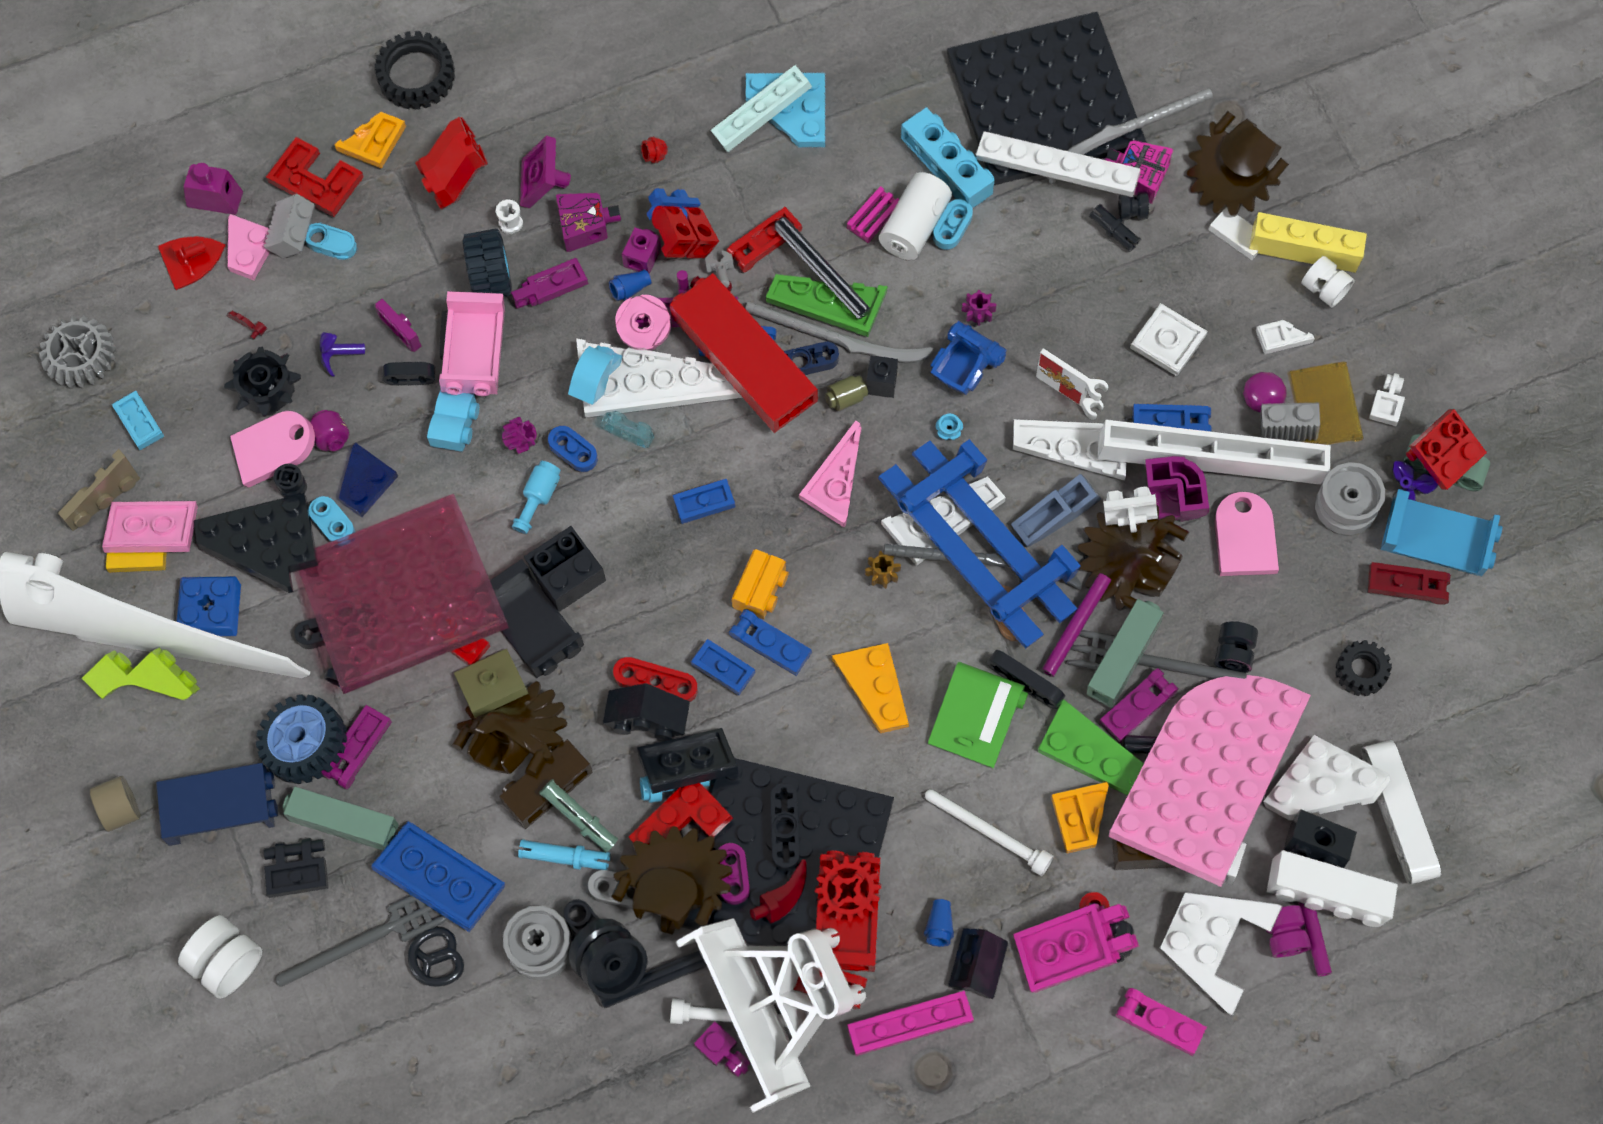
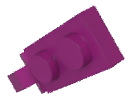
[511,258,588,308]

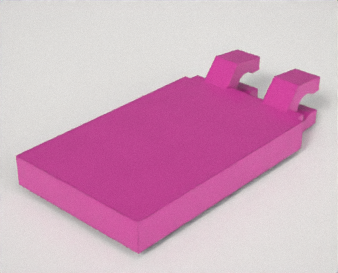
[1013,904,1139,993]

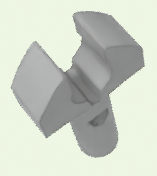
[705,250,734,288]

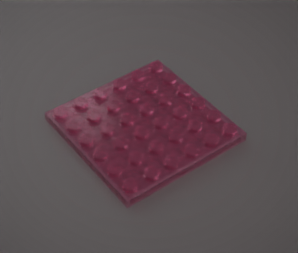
[299,494,509,694]

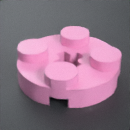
[615,294,671,351]

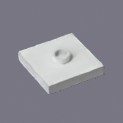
[1130,303,1208,376]

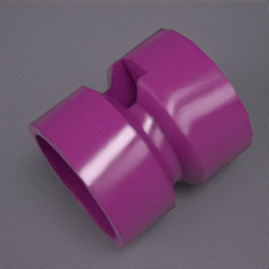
[1266,905,1312,958]

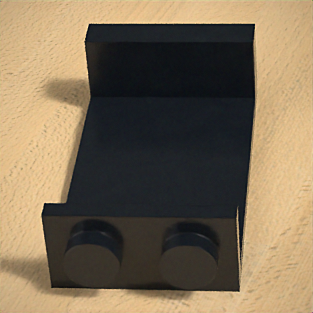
[475,559,584,678]

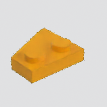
[335,112,406,169]
[1051,782,1108,854]

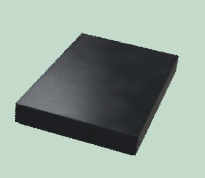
[637,728,738,794]

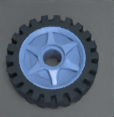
[256,694,347,784]

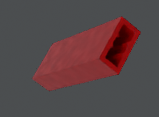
[670,273,818,433]

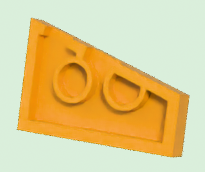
[832,643,909,733]

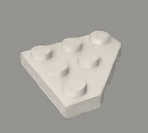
[1263,735,1391,821]

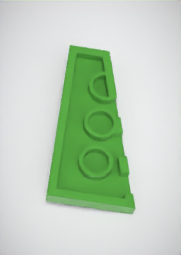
[766,274,888,337]
[1038,699,1144,796]

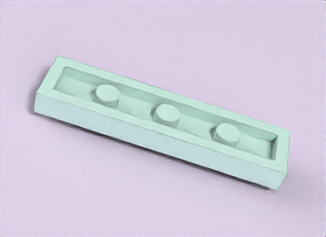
[711,65,812,152]

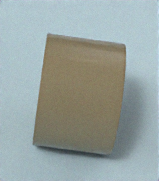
[90,776,141,832]

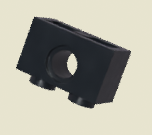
[1283,809,1357,868]

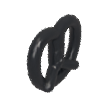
[408,927,464,987]

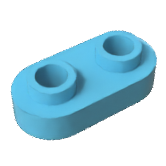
[933,199,973,249]
[309,496,355,547]

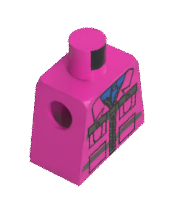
[1106,140,1174,204]

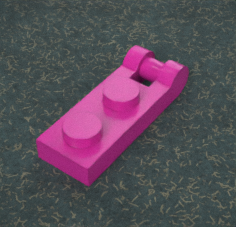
[1116,988,1207,1056]

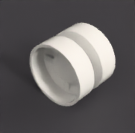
[178,915,262,999]

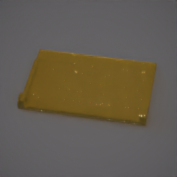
[1290,362,1364,445]

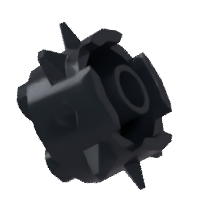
[224,347,301,417]

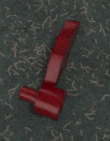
[226,310,267,340]

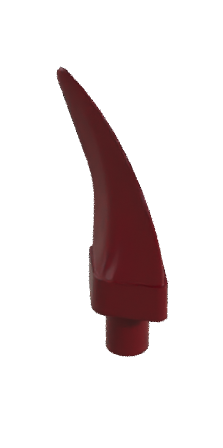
[750,859,807,923]

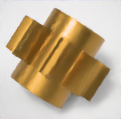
[865,551,901,589]

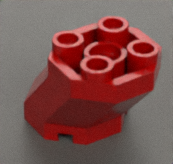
[415,117,488,210]

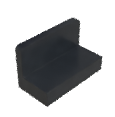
[948,928,1008,999]

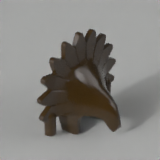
[1186,111,1289,217]
[1078,505,1189,610]
[452,681,568,776]
[611,826,733,935]

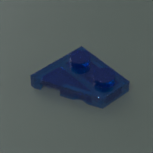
[339,442,398,517]

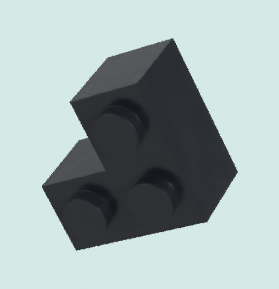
[603,683,690,740]

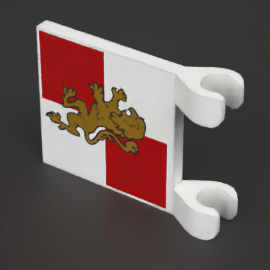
[1036,348,1108,420]

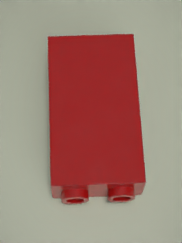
[816,851,881,972]

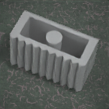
[264,194,315,259]
[1260,402,1320,441]

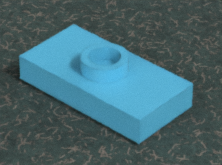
[112,391,164,450]

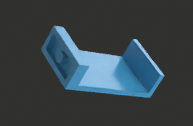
[1380,489,1502,577]

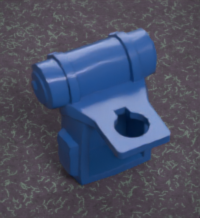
[930,321,1007,395]

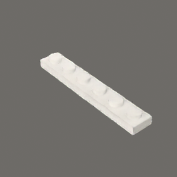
[976,132,1140,197]

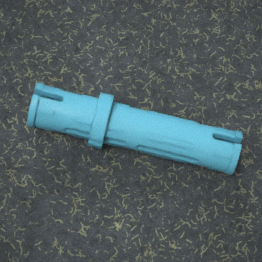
[518,839,610,870]

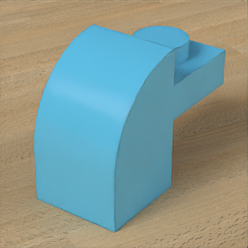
[568,346,623,405]

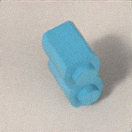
[427,390,480,452]

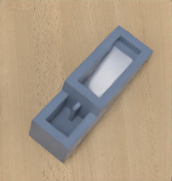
[1011,474,1101,547]

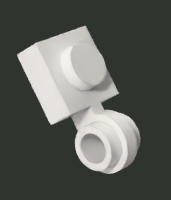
[1369,373,1405,426]

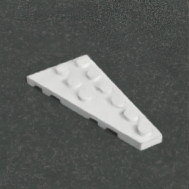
[576,339,743,418]

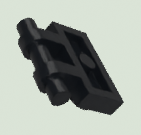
[264,838,329,898]

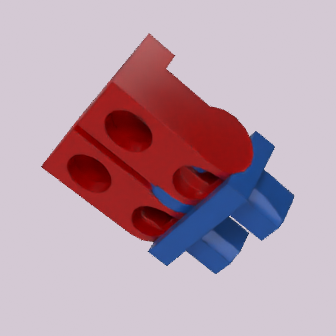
[646,188,719,258]

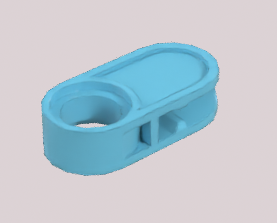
[305,223,357,260]

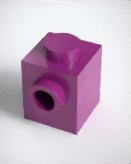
[622,227,661,274]

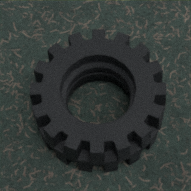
[1335,640,1392,696]

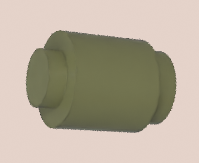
[825,375,868,411]

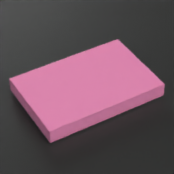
[102,501,198,553]

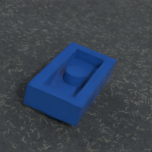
[673,478,735,524]
[691,639,756,695]

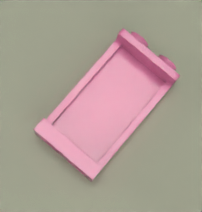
[439,291,505,396]

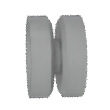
[1315,462,1385,535]
[503,906,573,980]

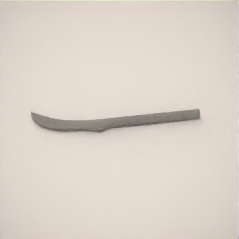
[1049,88,1213,184]
[745,302,934,362]

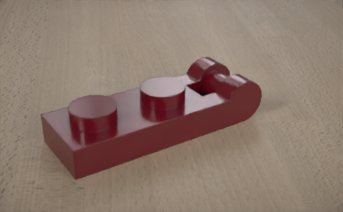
[1367,562,1451,605]

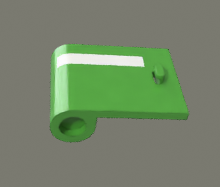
[928,662,1028,768]

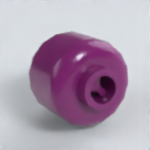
[310,410,350,452]

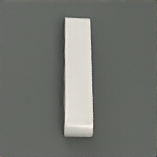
[1361,740,1441,885]

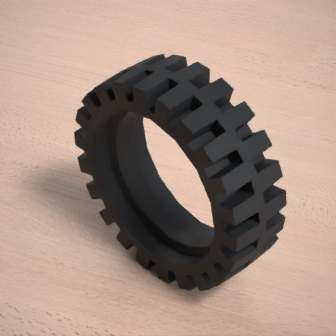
[375,31,455,110]

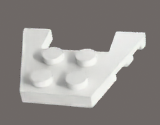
[1160,892,1282,1015]

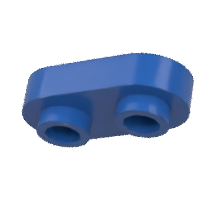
[548,426,598,472]

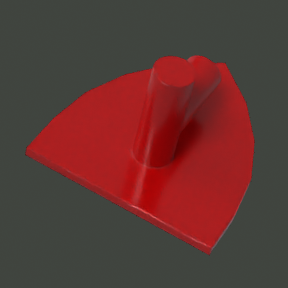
[158,236,226,290]

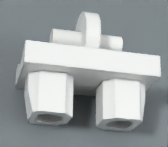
[1103,487,1158,533]

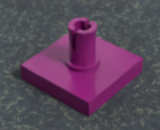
[520,135,571,209]

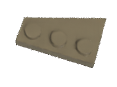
[58,449,140,531]

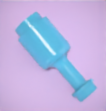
[512,461,561,534]

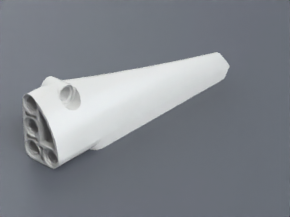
[0,552,310,678]

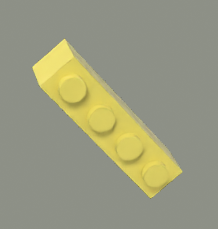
[1249,212,1367,273]

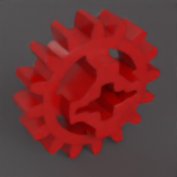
[815,854,881,922]

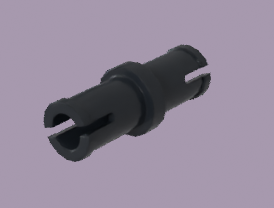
[1089,204,1141,252]

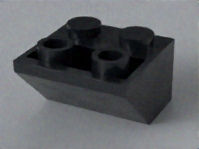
[524,526,606,612]

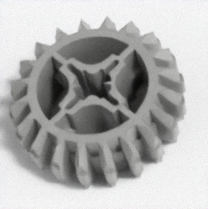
[39,315,116,388]

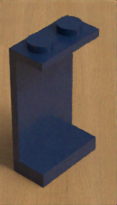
[156,763,278,846]

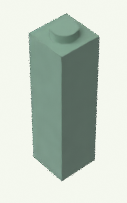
[1087,599,1164,708]
[283,786,399,851]

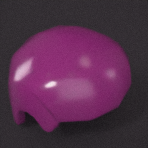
[1243,372,1287,412]

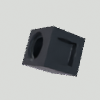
[866,355,898,398]

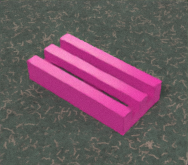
[847,186,899,243]

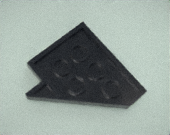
[194,493,319,593]

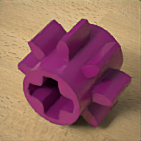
[962,289,996,326]
[502,417,537,454]

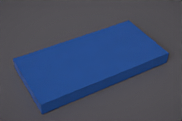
[372,821,505,933]

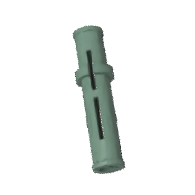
[539,779,618,852]

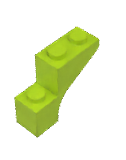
[82,647,200,700]

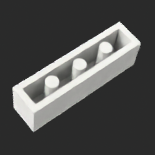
[1267,850,1398,927]

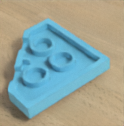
[746,73,825,147]

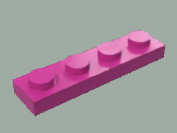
[847,991,974,1056]

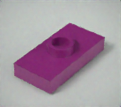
[375,298,422,352]

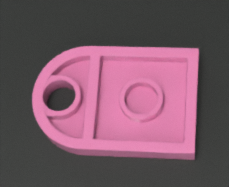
[230,411,315,488]
[1215,492,1279,576]

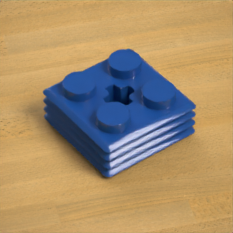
[176,576,241,636]

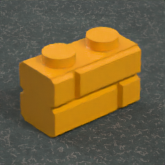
[731,549,789,619]

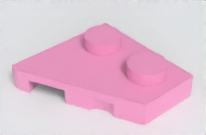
[228,214,270,280]

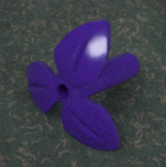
[319,332,365,377]
[1393,461,1438,501]

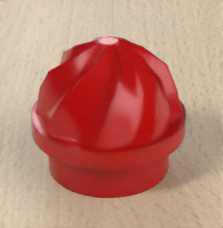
[641,136,668,164]

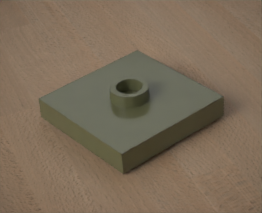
[454,649,528,718]

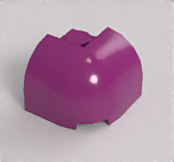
[1145,456,1209,522]

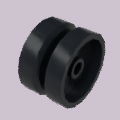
[569,919,648,998]

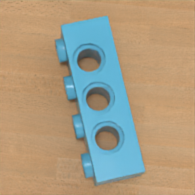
[901,107,994,208]

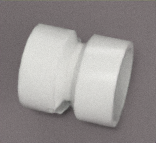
[1301,256,1355,308]

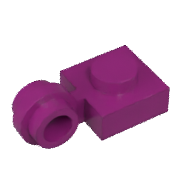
[694,1021,751,1077]

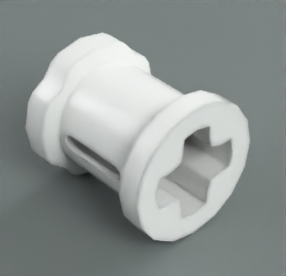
[496,200,523,234]

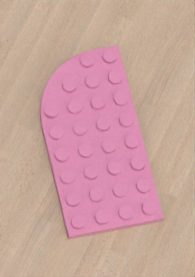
[1109,675,1311,887]

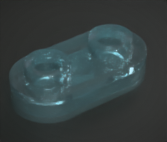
[600,411,655,448]

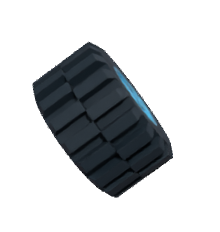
[463,228,512,297]

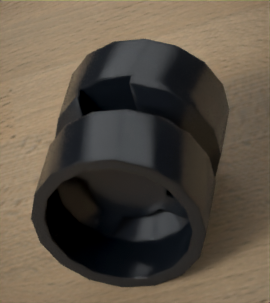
[1214,621,1258,673]

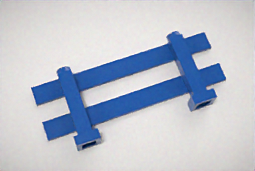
[878,439,1081,649]

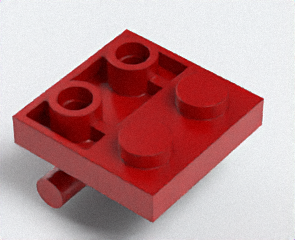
[1406,409,1487,490]

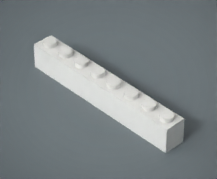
[1098,420,1331,484]

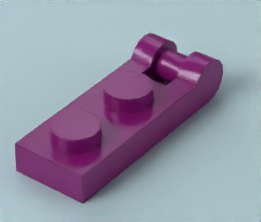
[1099,668,1179,743]
[322,705,392,790]

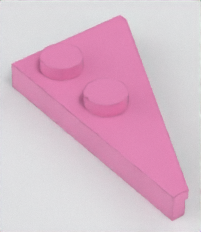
[799,421,861,527]

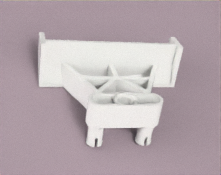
[676,918,866,1113]

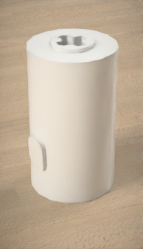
[879,172,952,260]

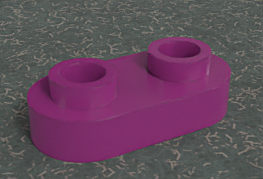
[718,843,750,905]

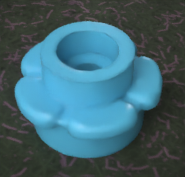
[935,414,963,440]

